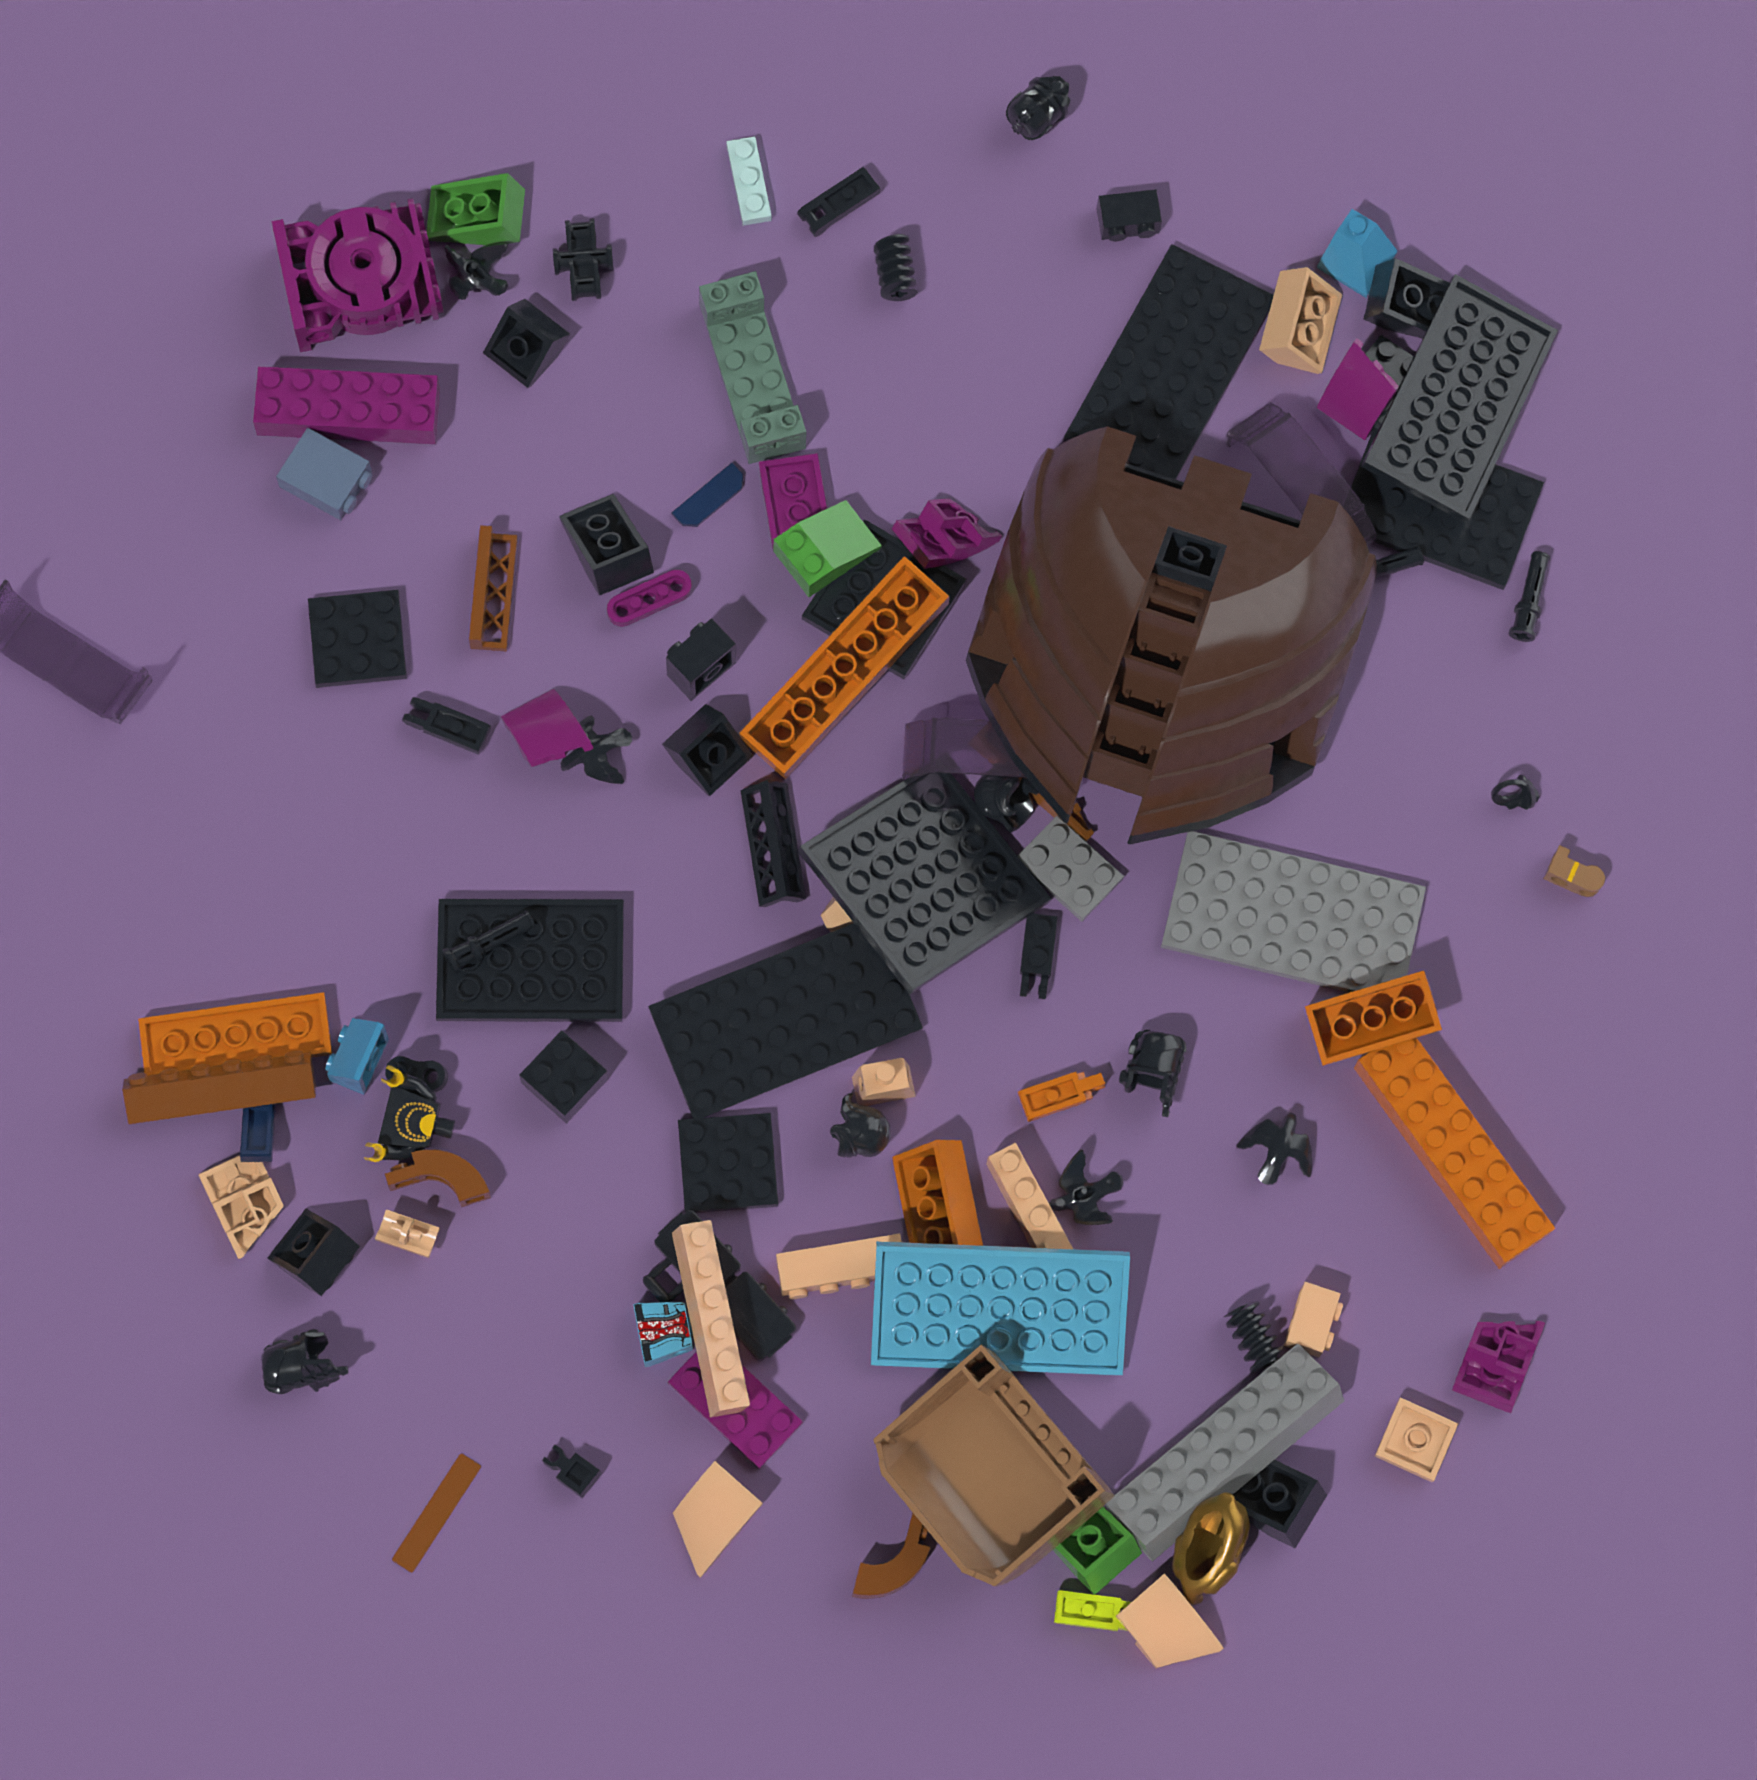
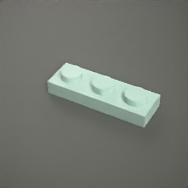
[726,137,772,226]

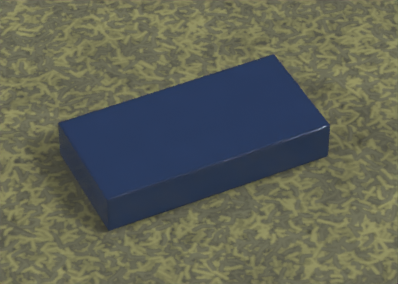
[240,1104,276,1162]

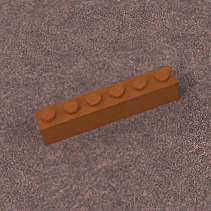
[122,1051,316,1125]

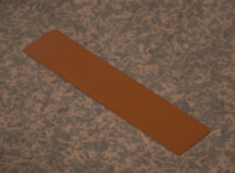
[392,1454,481,1573]

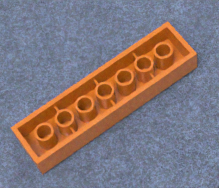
[739,556,949,780]
[1354,1038,1555,1269]

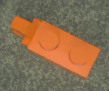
[1018,1072,1105,1122]

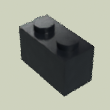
[1096,189,1162,242]

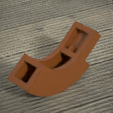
[385,1150,491,1208]
[852,1512,930,1599]

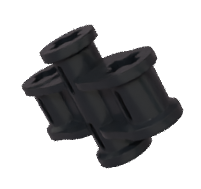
[553,218,614,301]

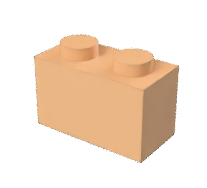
[1283,1282,1343,1357]

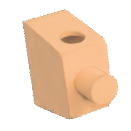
[852,1058,916,1106]

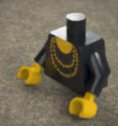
[364,1065,455,1162]

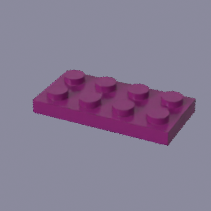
[668,1351,803,1470]

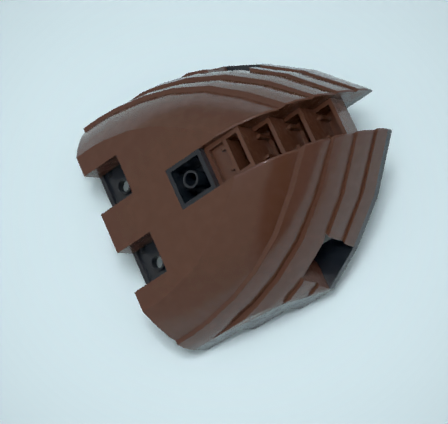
[965,427,1377,845]

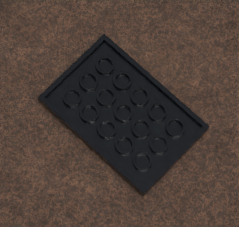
[1343,427,1544,590]
[436,899,624,1022]

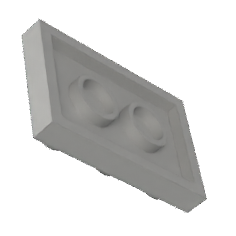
[1018,816,1124,922]

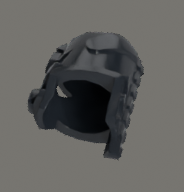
[1006,76,1071,140]
[1119,1029,1187,1118]
[261,1329,349,1394]

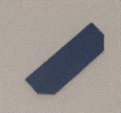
[671,463,743,527]

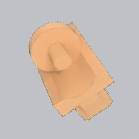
[375,1209,440,1258]

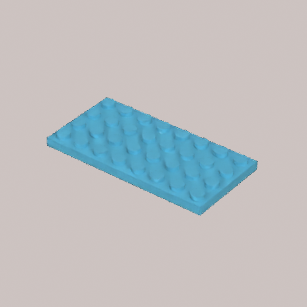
[871,1241,1130,1375]

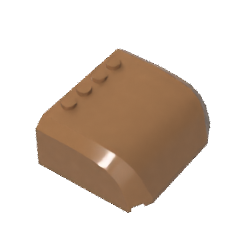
[873,1344,1115,1587]

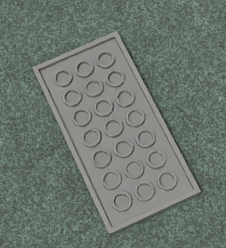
[1161,831,1426,993]

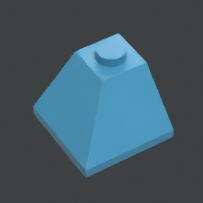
[1317,209,1398,298]

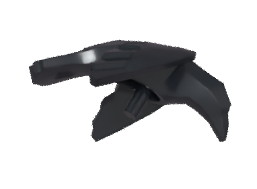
[445,243,508,300]
[560,716,632,784]
[1236,1112,1312,1185]
[1049,1149,1124,1225]

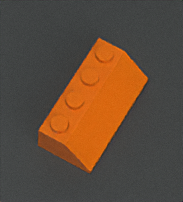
[1305,970,1442,1066]
[892,1140,983,1246]

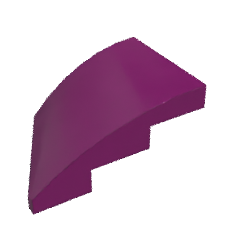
[1316,338,1399,440]
[892,498,1002,569]
[501,689,594,767]
[1452,1321,1545,1413]

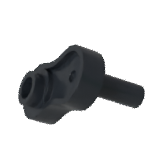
[385,1056,448,1092]

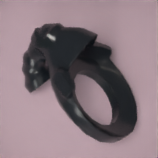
[1491,775,1539,810]

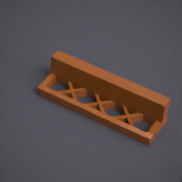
[469,525,518,652]

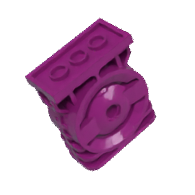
[271,198,444,353]

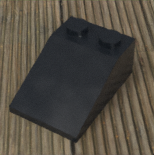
[1363,258,1450,339]
[559,493,654,596]
[1233,1460,1327,1548]

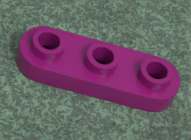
[607,570,692,627]

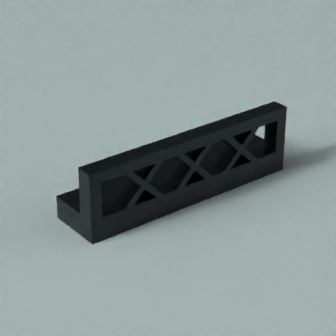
[740,779,806,907]

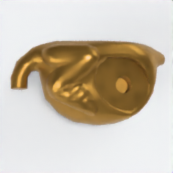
[1172,1492,1250,1605]

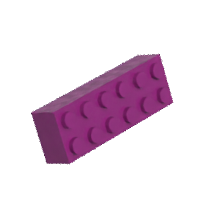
[253,366,440,444]

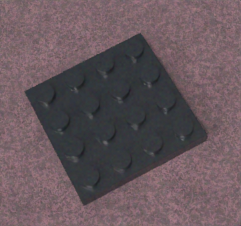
[801,519,967,679]

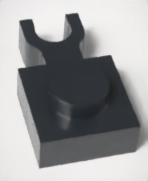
[542,1445,602,1498]

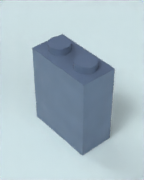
[276,428,373,521]

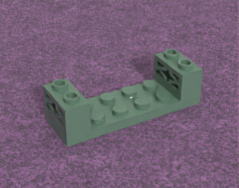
[699,271,806,464]

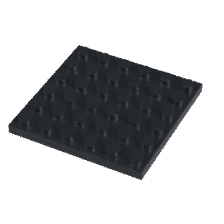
[797,759,1051,994]

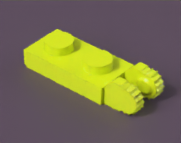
[1054,1590,1131,1631]

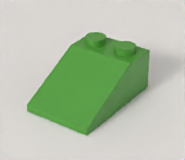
[426,173,525,245]
[773,500,882,597]
[1053,1507,1142,1595]

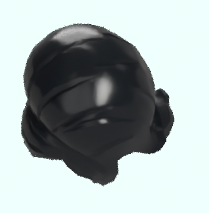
[974,767,1039,833]
[830,1093,891,1158]

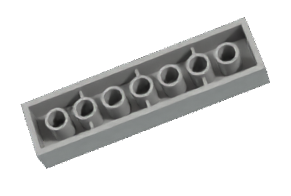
[1106,1344,1344,1562]

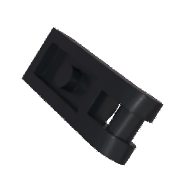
[797,166,881,237]

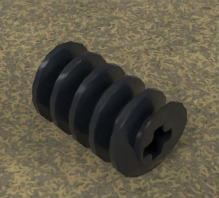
[873,234,918,301]
[1224,1301,1283,1373]

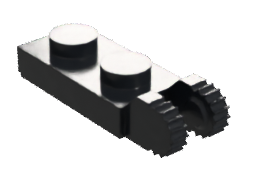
[402,697,491,755]
[1019,913,1058,1000]

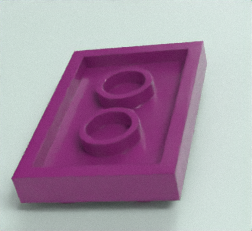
[759,453,827,549]

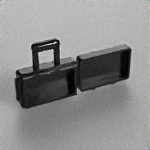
[643,1210,796,1361]

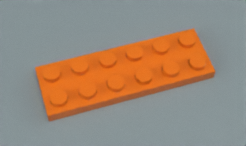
[138,992,332,1075]

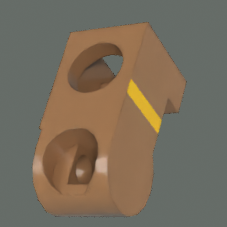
[1543,845,1605,897]

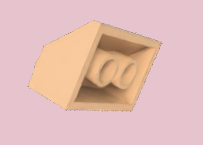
[1259,267,1342,374]

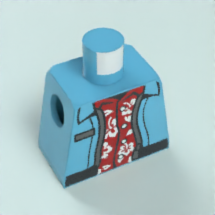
[633,1302,693,1367]

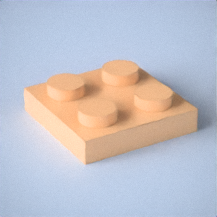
[1374,1397,1458,1482]

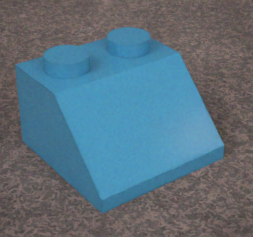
[325,1018,389,1095]

